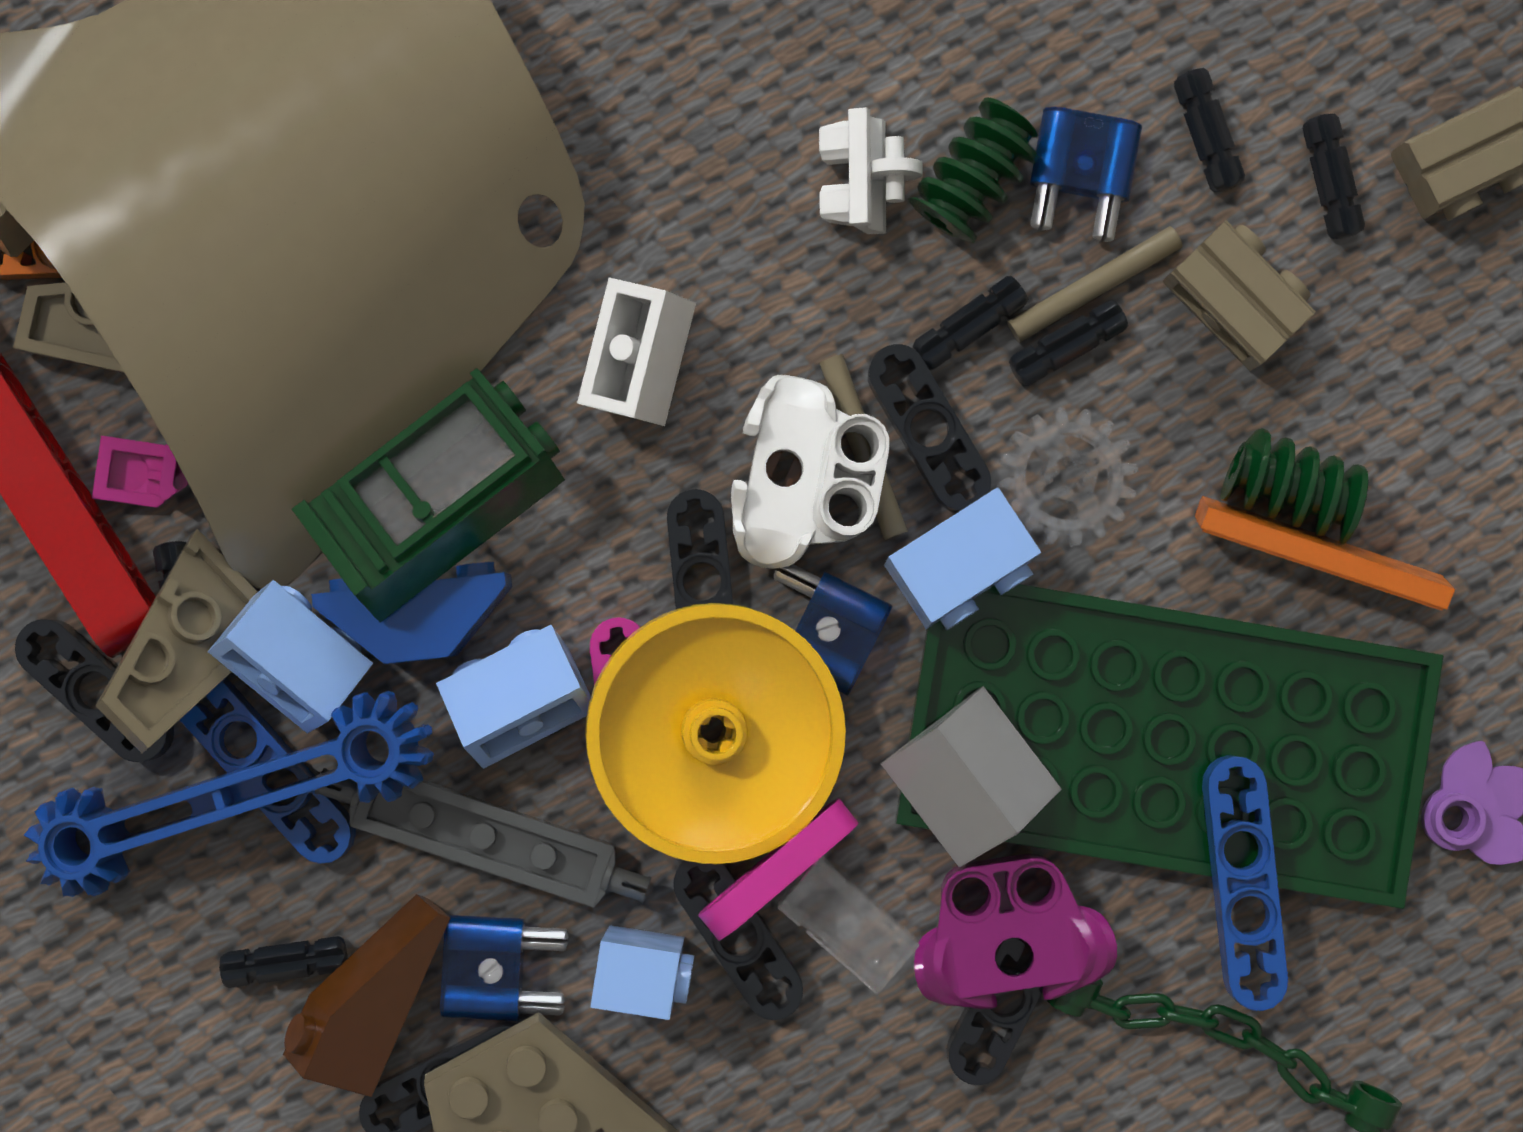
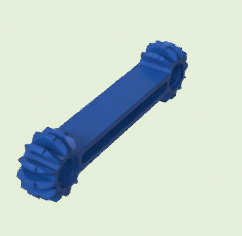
[24,691,434,897]

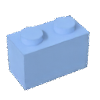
[884,487,1041,630]
[207,580,373,734]
[436,625,591,769]
[590,925,694,1020]

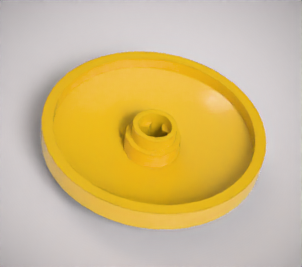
[585,603,846,864]

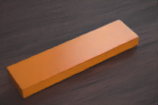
[1195,496,1455,611]

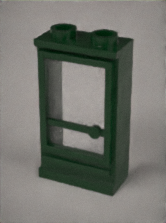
[292,368,565,623]

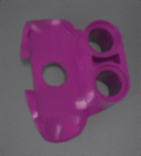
[914,853,1117,1009]

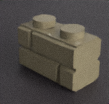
[1391,86,1523,221]
[1162,220,1316,371]

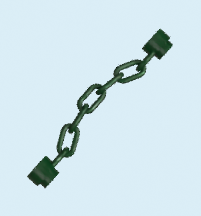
[1047,979,1402,1132]

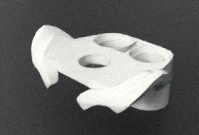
[731,375,889,569]

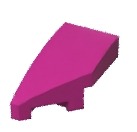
[92,435,189,508]

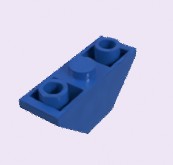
[311,562,513,664]

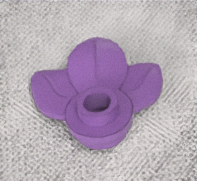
[1421,741,1523,865]

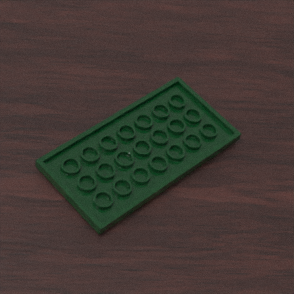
[895,584,1444,909]

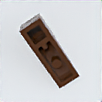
[283,894,450,1097]

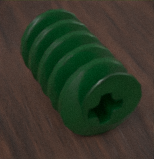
[908,97,1039,244]
[1220,428,1369,545]

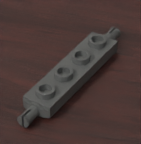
[315,768,651,908]

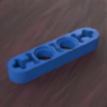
[180,677,356,864]
[1202,755,1288,1011]

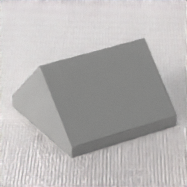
[880,686,1062,868]

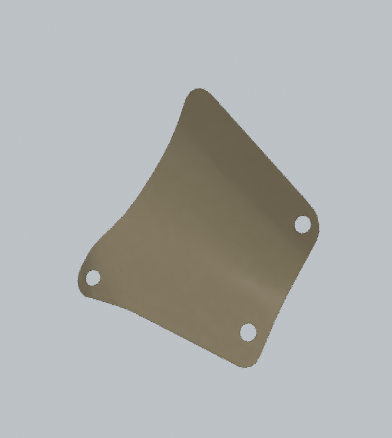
[0,0,585,589]

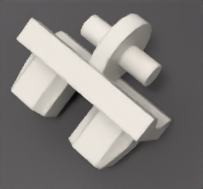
[819,107,923,234]

